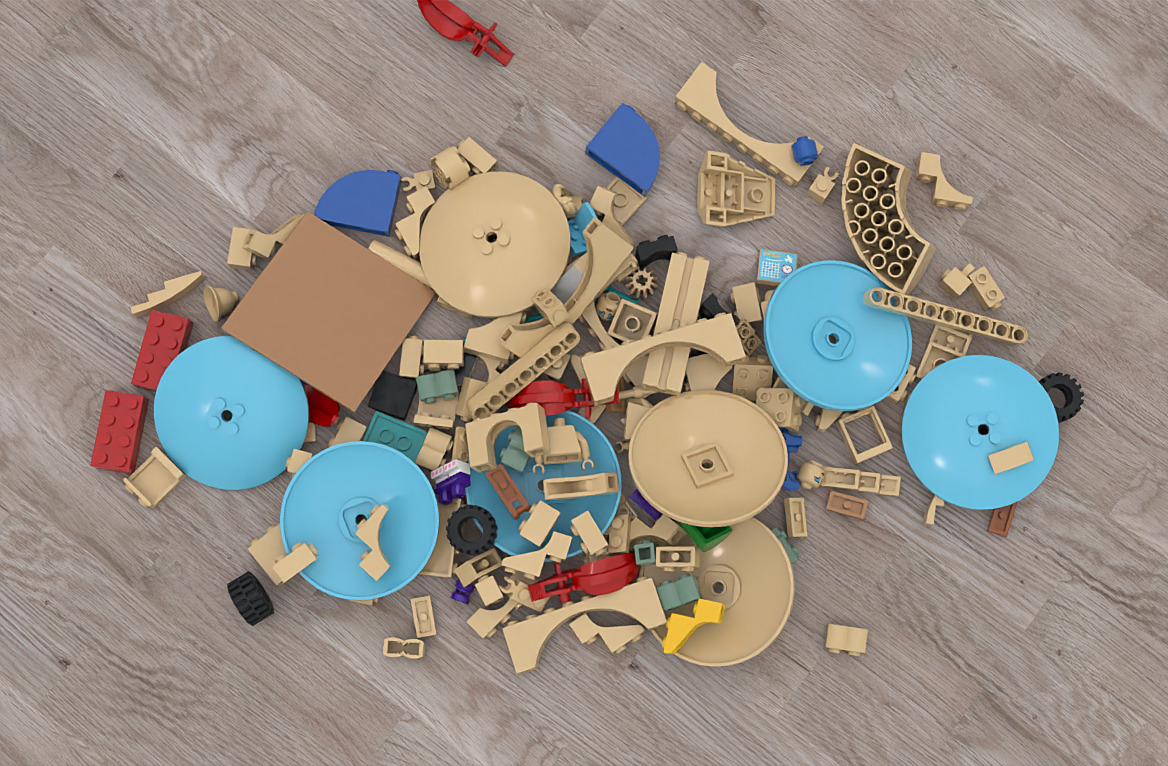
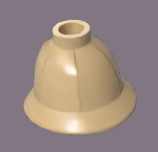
[203,285,239,322]

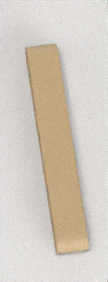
[467,323,580,420]

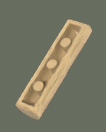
[368,239,434,290]

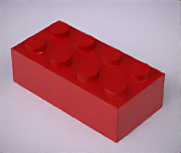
[131,310,193,392]
[90,390,149,474]

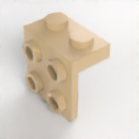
[732,354,773,401]
[756,388,804,432]

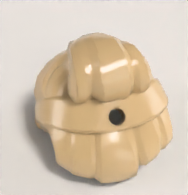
[552,184,582,218]

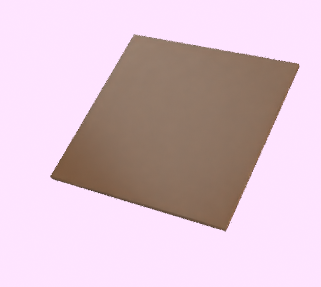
[221,211,436,413]

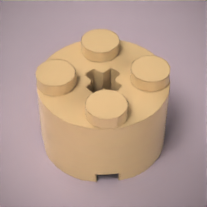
[429,146,471,190]

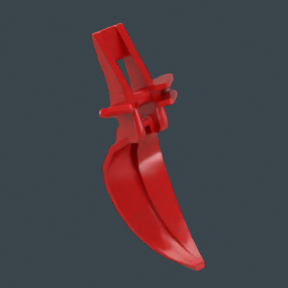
[417,0,514,67]
[506,378,619,419]
[303,383,340,427]
[528,553,641,603]

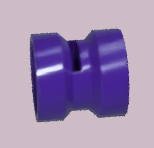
[450,580,475,605]

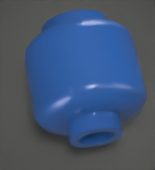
[792,136,818,166]

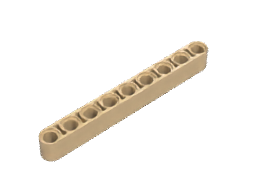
[863,288,1028,345]

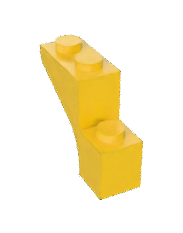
[662,599,726,654]

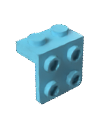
[568,202,598,257]

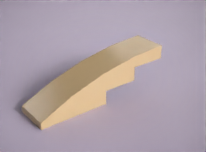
[131,271,206,318]
[820,467,902,497]

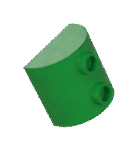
[678,521,733,552]

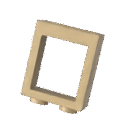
[836,406,893,465]

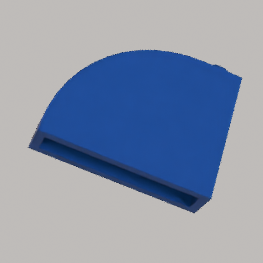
[585,103,660,197]
[314,170,402,237]

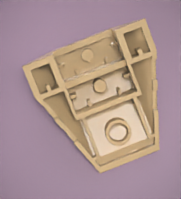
[697,151,775,227]

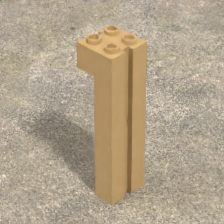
[642,252,710,397]

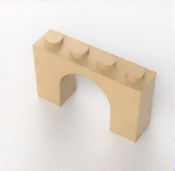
[465,403,551,473]

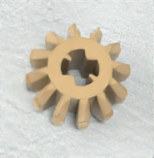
[626,266,657,299]

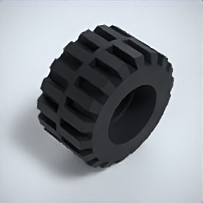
[1038,372,1084,423]
[446,505,498,555]
[227,571,274,626]

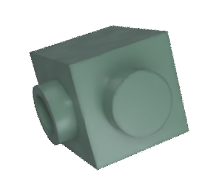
[634,540,659,566]

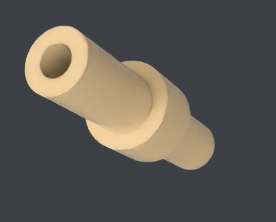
[619,386,657,399]

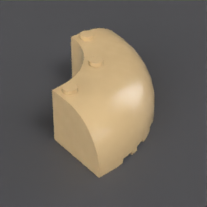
[841,143,937,295]

